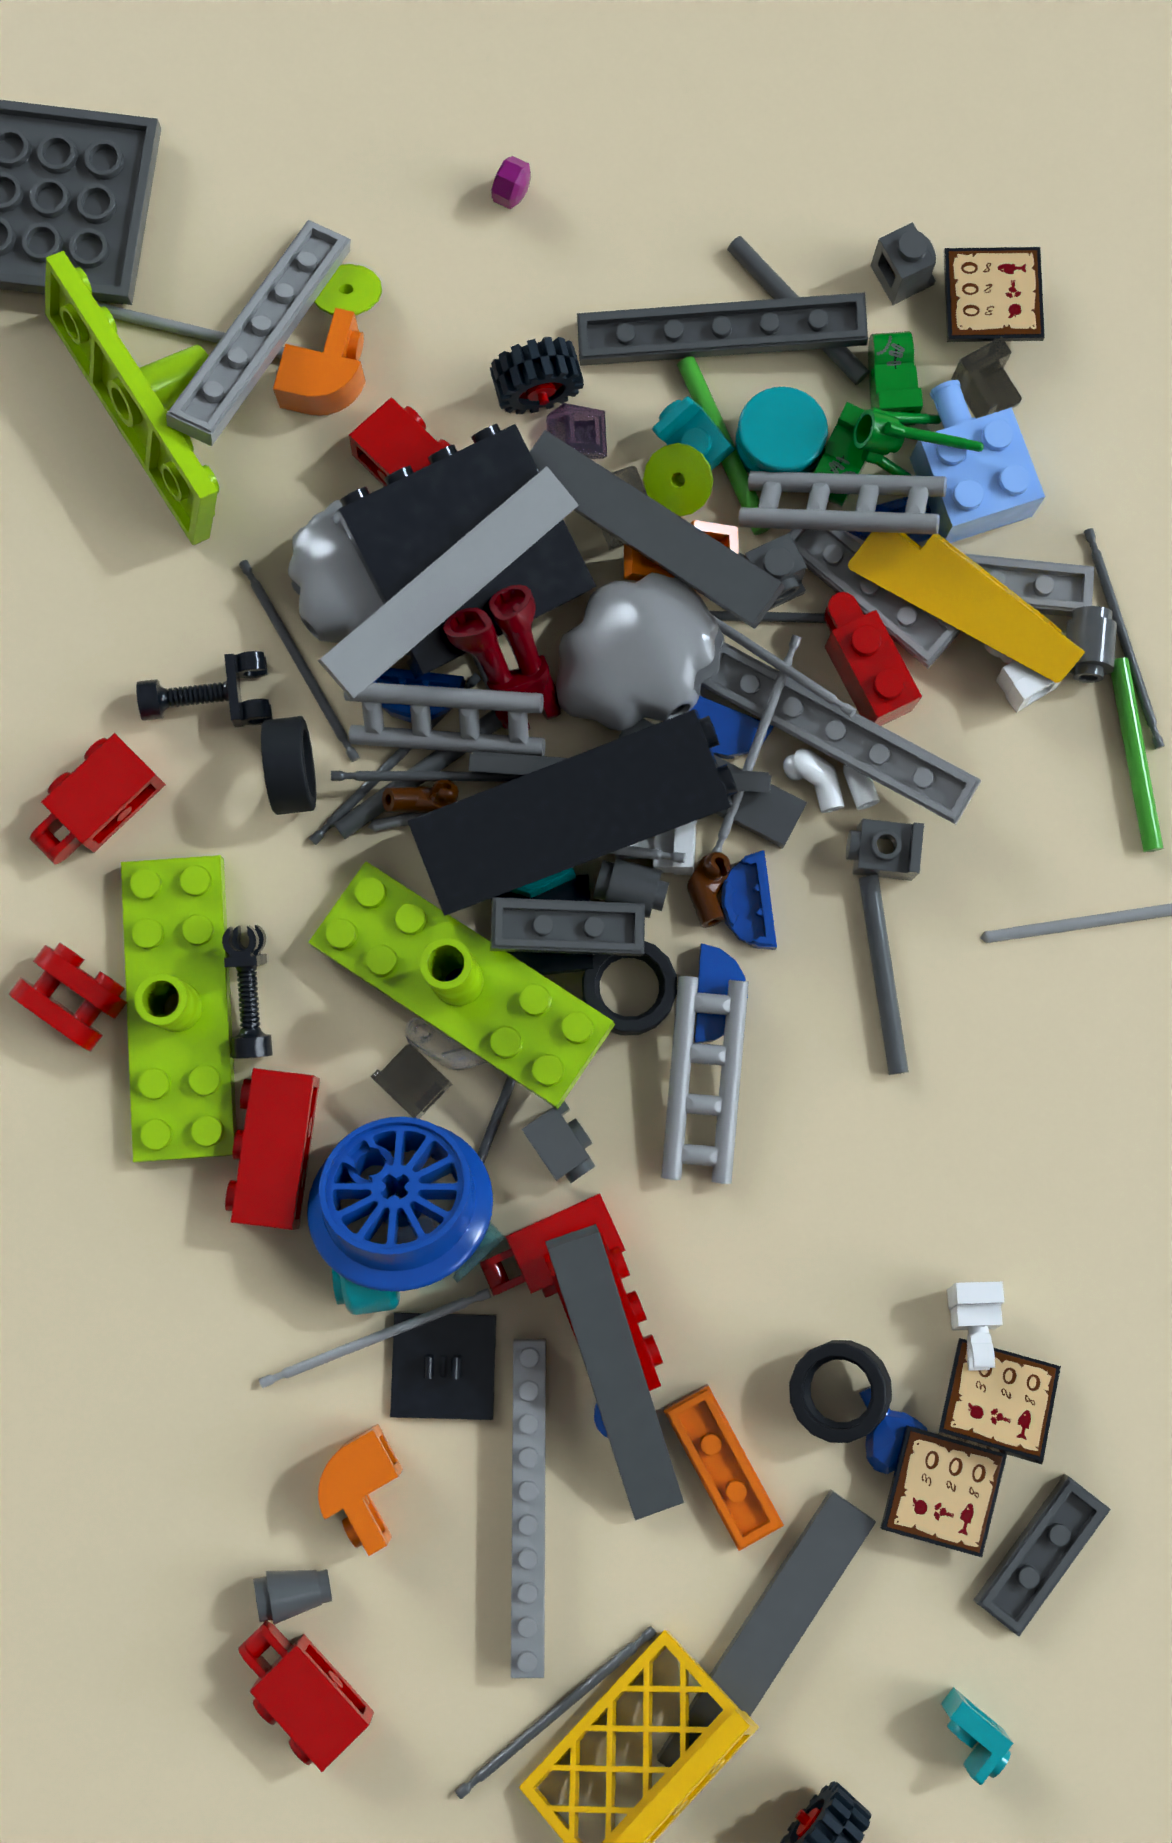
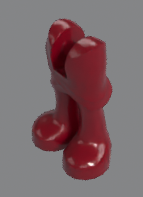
[444,585,561,730]

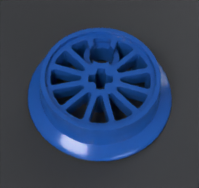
[307,1117,493,1292]

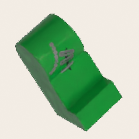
[868,331,923,426]
[814,402,866,507]

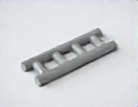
[739,471,947,534]
[344,683,546,756]
[661,976,749,1184]

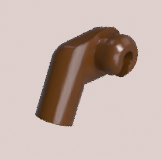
[382,779,459,814]
[687,852,731,928]

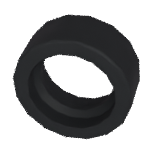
[261,716,316,815]
[582,941,677,1035]
[789,1340,892,1443]

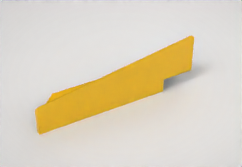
[848,532,1085,683]

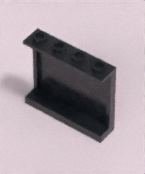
[333,424,597,679]

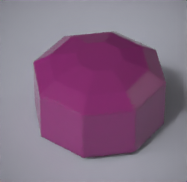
[491,156,531,209]

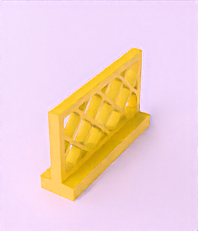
[519,1630,759,1843]

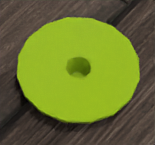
[314,264,382,315]
[643,443,713,516]

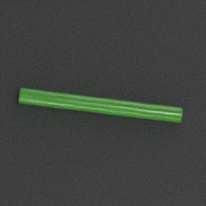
[677,356,770,535]
[1111,657,1164,852]

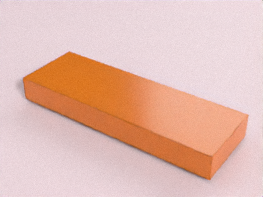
[663,1384,784,1551]

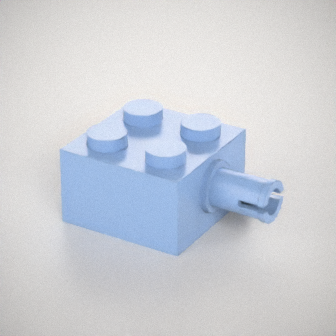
[910,380,1045,543]

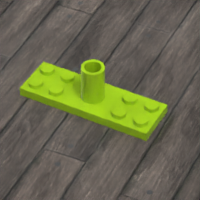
[45,251,219,545]
[121,855,237,1162]
[308,861,615,1109]

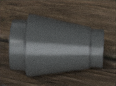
[253,1569,332,1625]

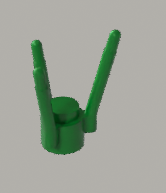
[853,407,984,476]

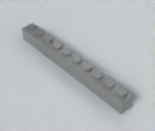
[511,1339,546,1678]

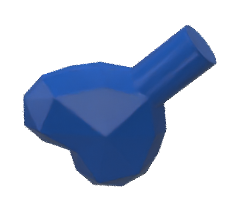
[859,1386,928,1474]

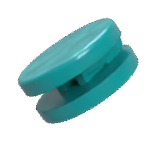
[735,387,828,473]

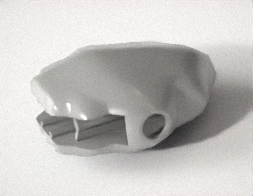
[288,500,409,655]
[555,572,725,731]

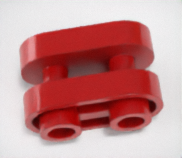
[8,942,127,1052]

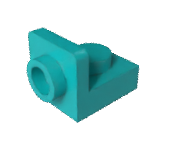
[652,396,735,471]
[941,1687,1014,1785]

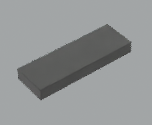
[490,898,645,956]
[974,1474,1111,1636]

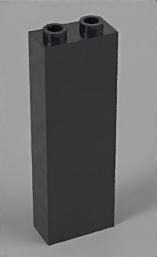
[408,709,738,916]

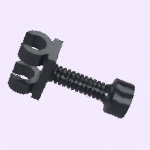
[136,651,272,727]
[222,925,273,1059]

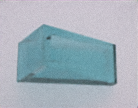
[453,1221,506,1282]

